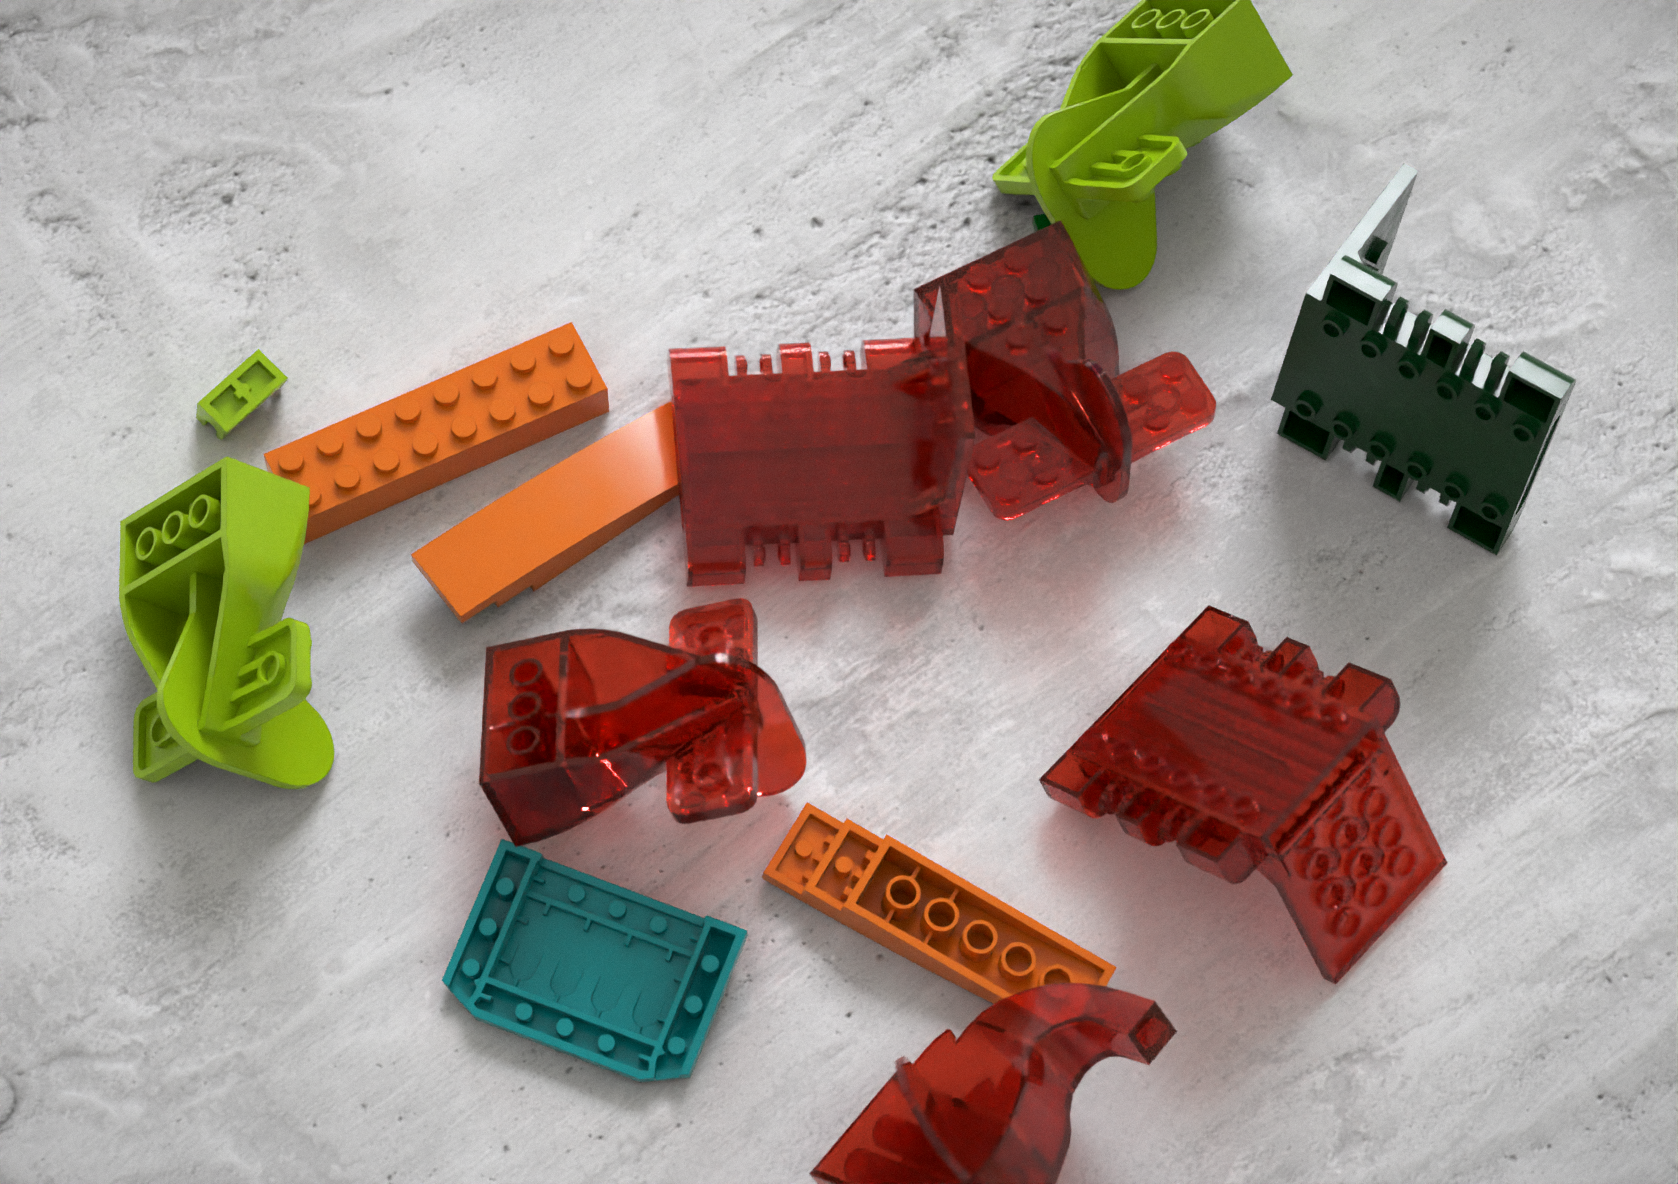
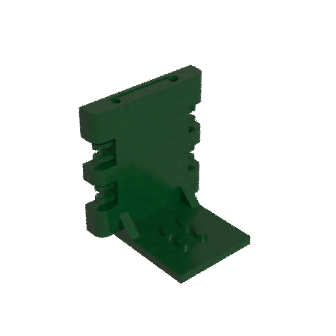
[1271,163,1576,555]

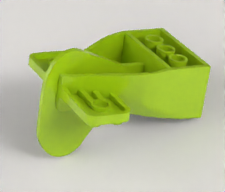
[992,0,1293,290]
[119,456,334,789]

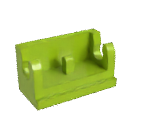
[196,349,288,440]

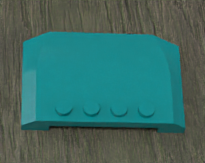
[442,839,748,1082]

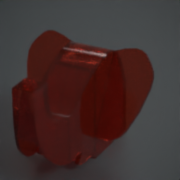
[809,983,1177,1184]

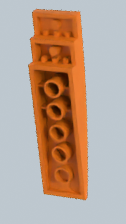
[411,392,739,623]
[762,802,1117,1043]

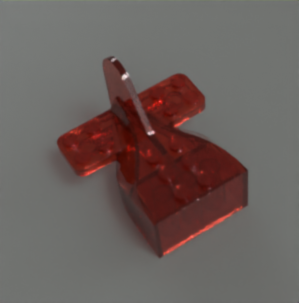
[914,220,1216,520]
[479,598,807,847]

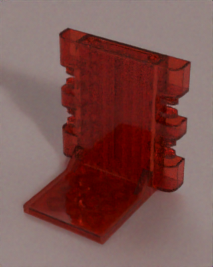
[667,283,976,587]
[1039,605,1448,984]

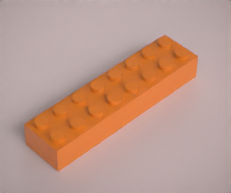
[264,322,609,544]

